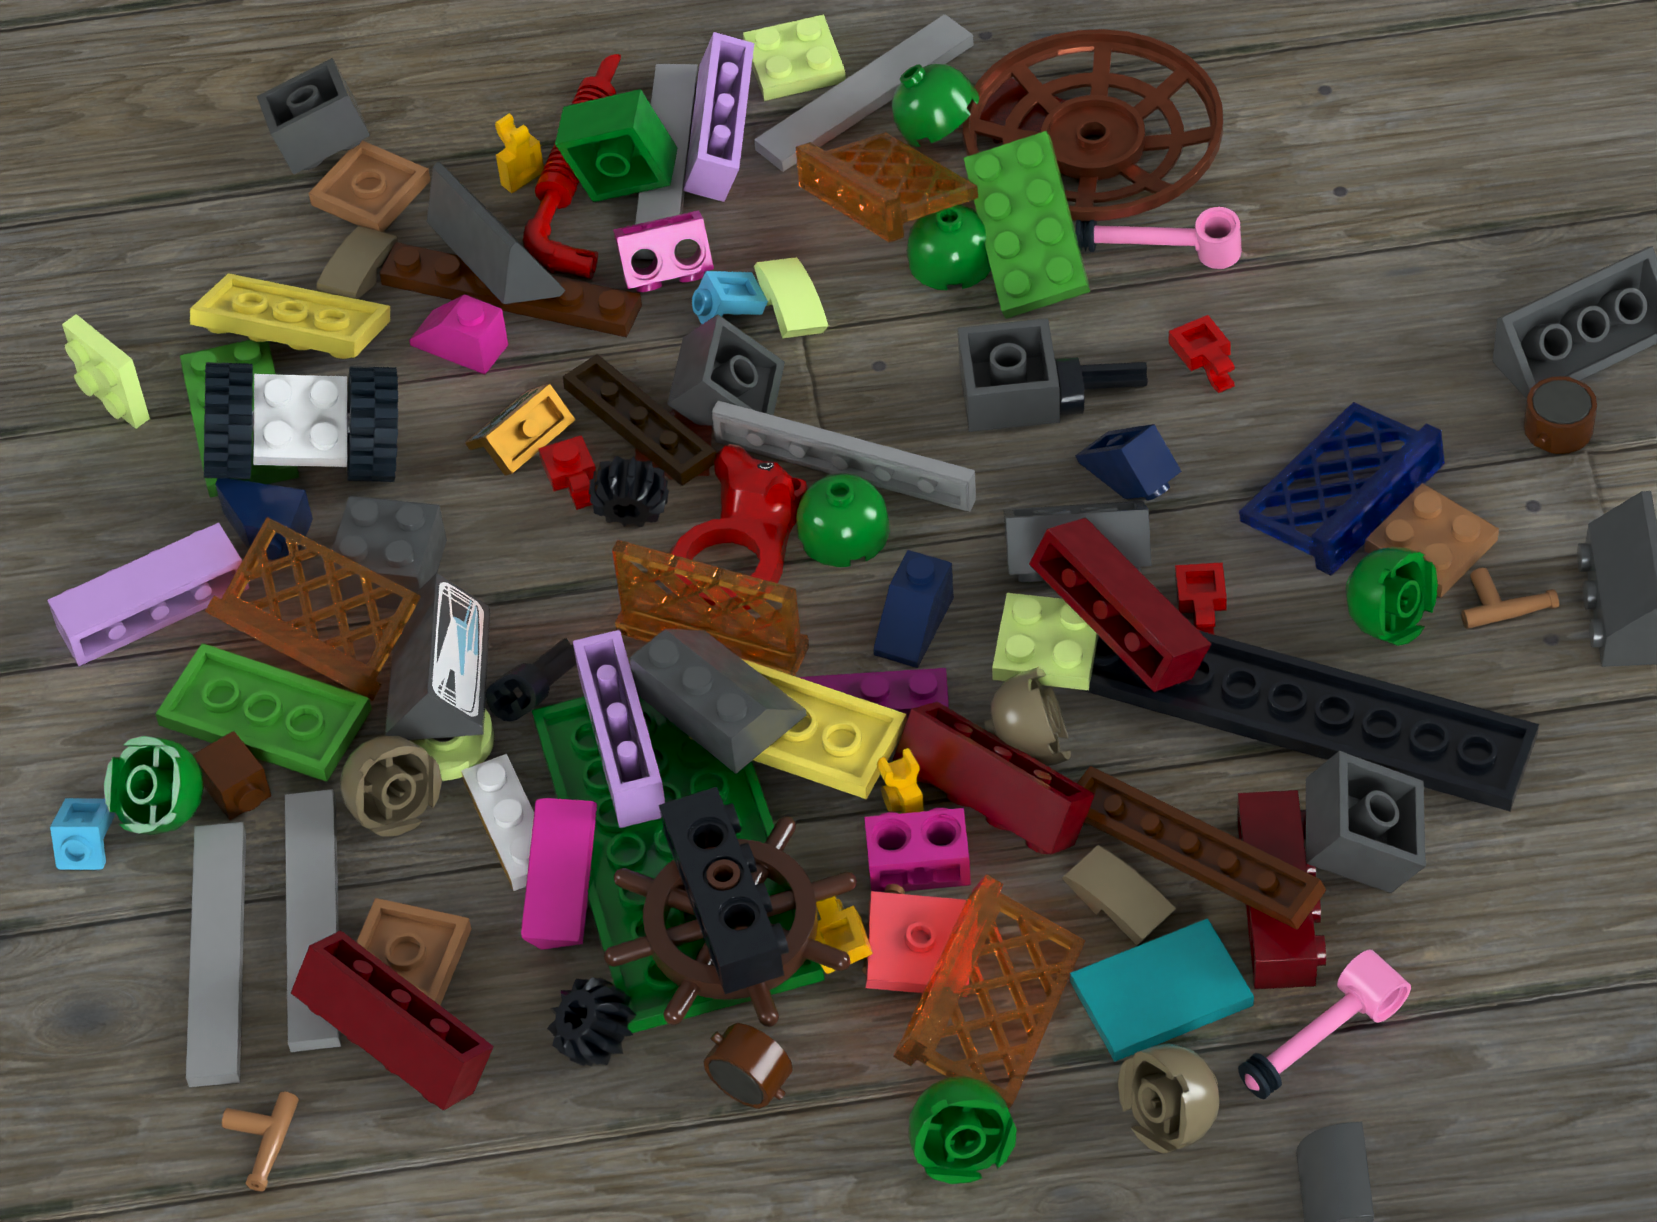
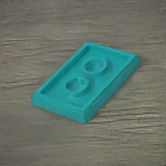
[1070,918,1254,1062]

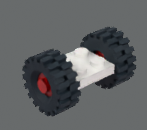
[204,362,398,482]

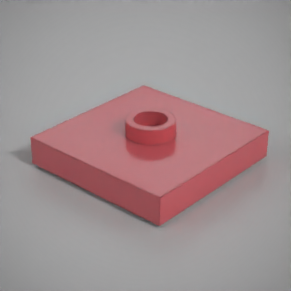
[865,891,971,997]

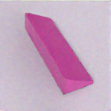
[521,798,597,950]

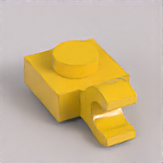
[495,113,544,194]
[877,748,924,814]
[815,896,873,974]

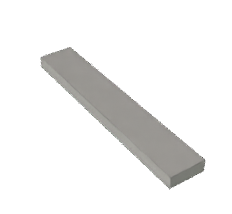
[754,14,974,172]
[633,64,699,259]
[712,401,976,512]
[285,789,341,1052]
[186,822,246,1087]

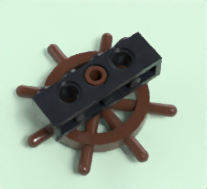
[604,787,857,1027]

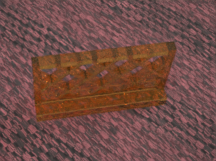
[795,132,978,242]
[205,517,421,701]
[612,540,809,676]
[893,874,1086,1109]

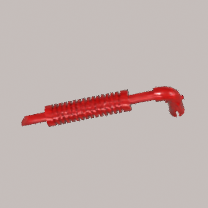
[522,54,621,279]

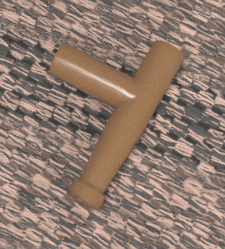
[1461,568,1559,629]
[222,1092,299,1191]

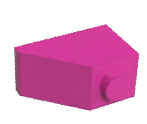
[409,294,509,375]

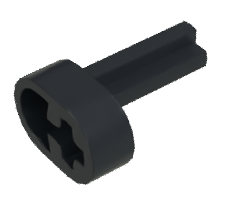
[1055,357,1148,415]
[486,638,577,722]

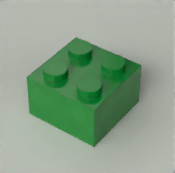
[555,89,678,202]

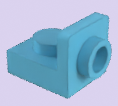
[692,271,768,324]
[50,798,115,870]

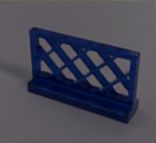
[1239,402,1445,576]

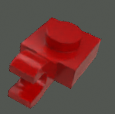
[1169,315,1235,393]
[538,435,596,510]
[1175,562,1227,635]

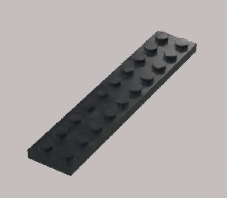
[1077,630,1539,812]

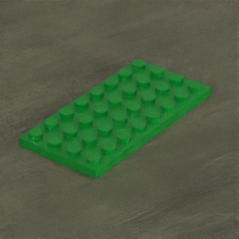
[532,696,825,1033]

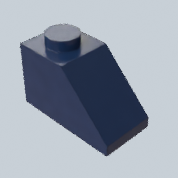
[1075,424,1182,501]
[215,478,313,561]
[873,550,954,668]

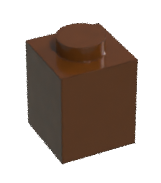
[193,731,271,820]

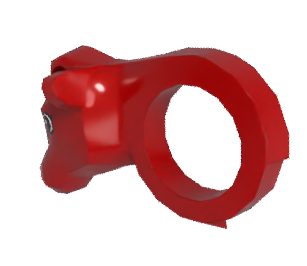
[663,444,808,616]

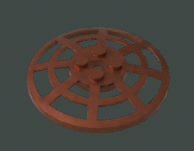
[963,29,1223,221]

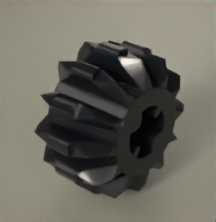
[589,456,669,527]
[547,977,637,1066]

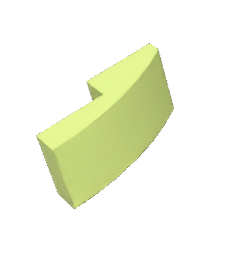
[754,257,829,339]

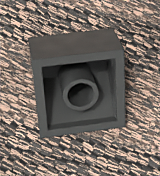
[667,314,785,429]

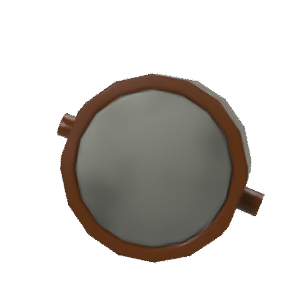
[1524,376,1597,454]
[704,1023,793,1109]

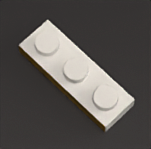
[461,754,534,891]

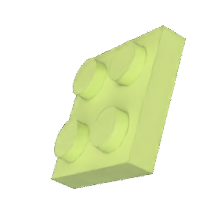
[743,15,846,101]
[62,314,150,429]
[992,593,1098,690]

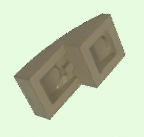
[317,226,398,299]
[1062,845,1176,946]

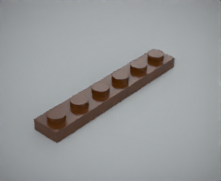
[379,242,642,338]
[1077,766,1326,930]

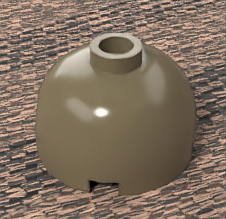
[984,667,1071,767]
[340,736,442,836]
[1118,1043,1219,1154]

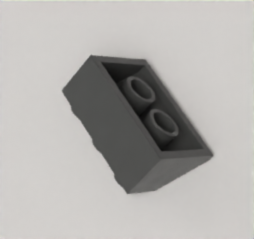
[1577,491,1657,667]
[1003,501,1152,582]
[629,629,807,774]

